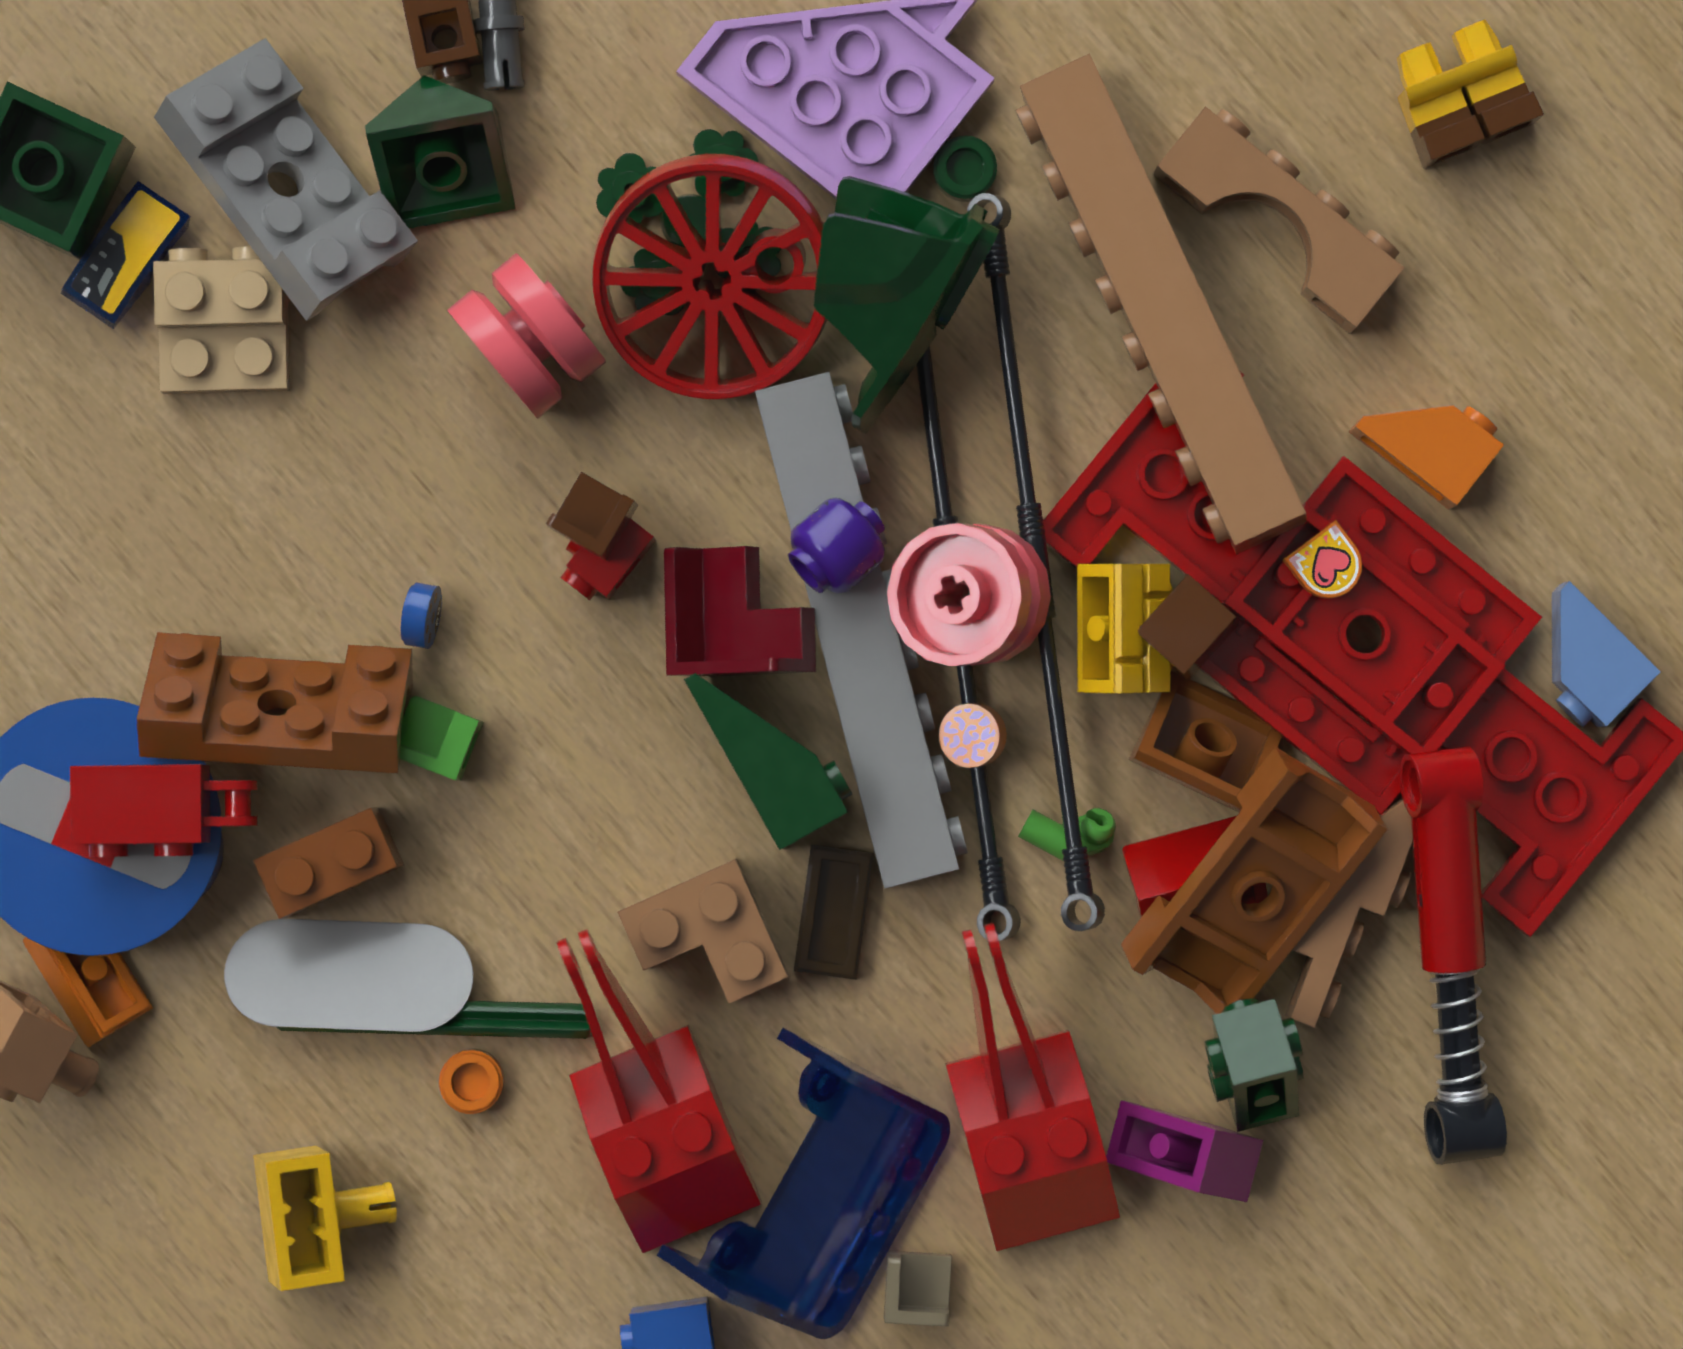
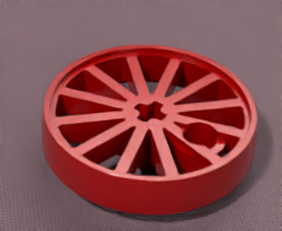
[592,154,827,399]

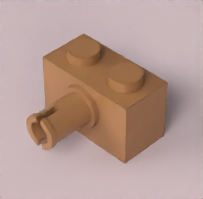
[0,981,99,1103]

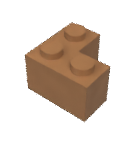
[617,859,789,1003]

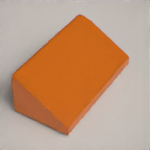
[23,937,153,1047]

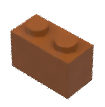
[253,807,405,919]

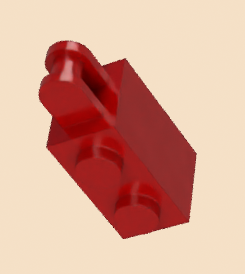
[70,764,258,857]

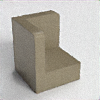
[884,1251,952,1326]

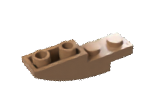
[1284,797,1413,1028]

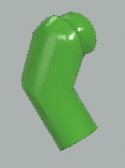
[1018,808,1116,861]

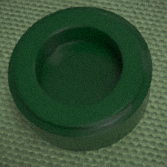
[933,136,997,202]

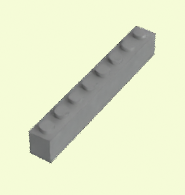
[755,372,968,889]

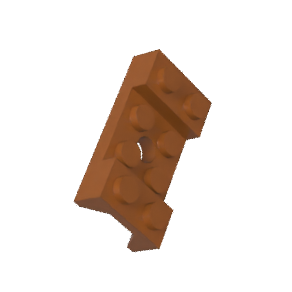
[137,632,413,774]
[1121,747,1388,1014]

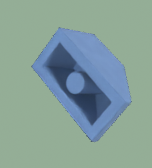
[1552,581,1661,727]

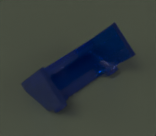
[657,1027,950,1339]

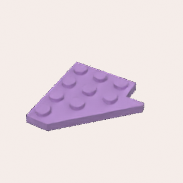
[676,0,995,199]

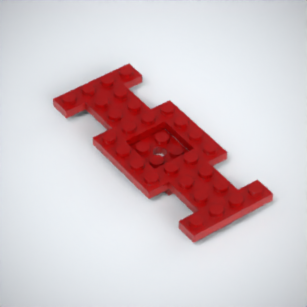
[1043,371,1683,937]

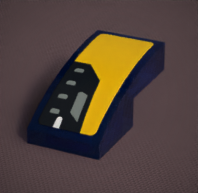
[61,181,191,329]

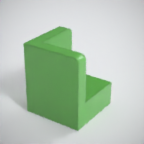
[400,696,484,781]

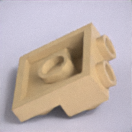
[153,246,290,394]

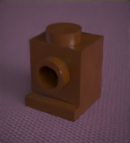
[402,0,483,84]

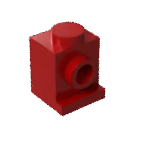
[560,519,656,601]

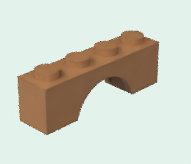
[1153,106,1405,334]

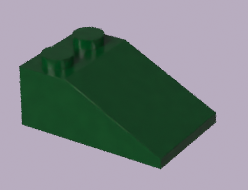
[684,673,853,850]

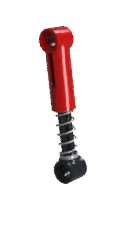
[1400,747,1507,1165]

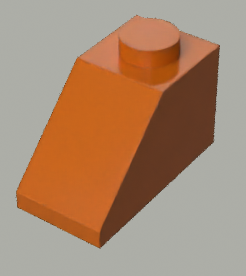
[1349,405,1504,510]

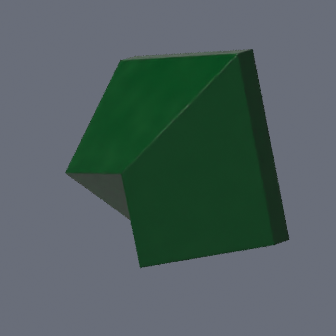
[365,75,516,229]

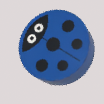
[400,582,442,649]

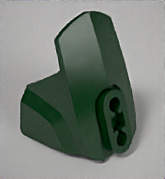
[814,176,999,434]

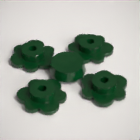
[596,129,781,316]

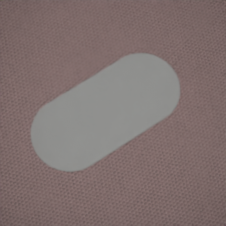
[224,919,473,1032]

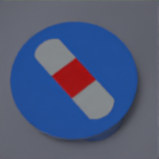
[0,697,224,956]

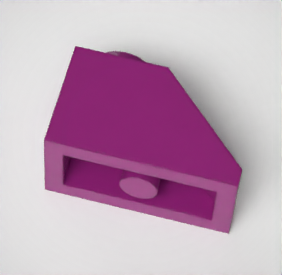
[1106,1100,1264,1202]

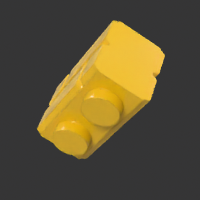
[1077,564,1173,693]

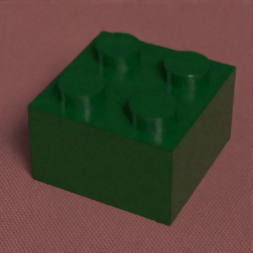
[0,81,136,261]

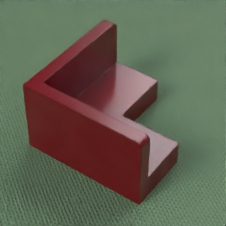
[664,546,816,677]

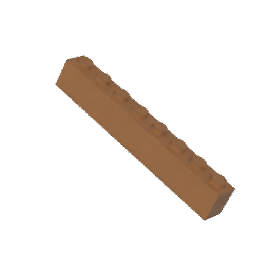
[1016,53,1307,555]

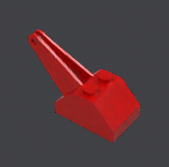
[945,923,1121,1251]
[557,929,762,1254]

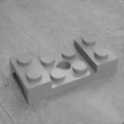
[154,38,418,321]

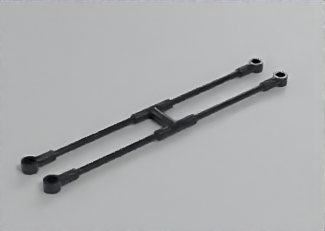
[916,193,1105,941]

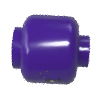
[788,498,885,593]

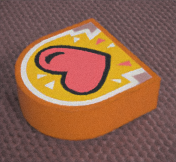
[1282,520,1362,599]

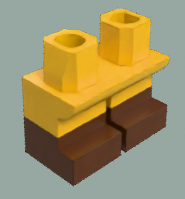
[1397,19,1544,169]

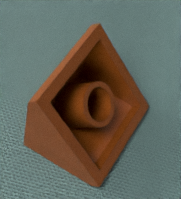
[1128,671,1282,812]

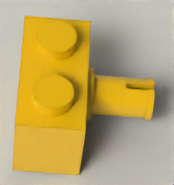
[253,1145,397,1291]

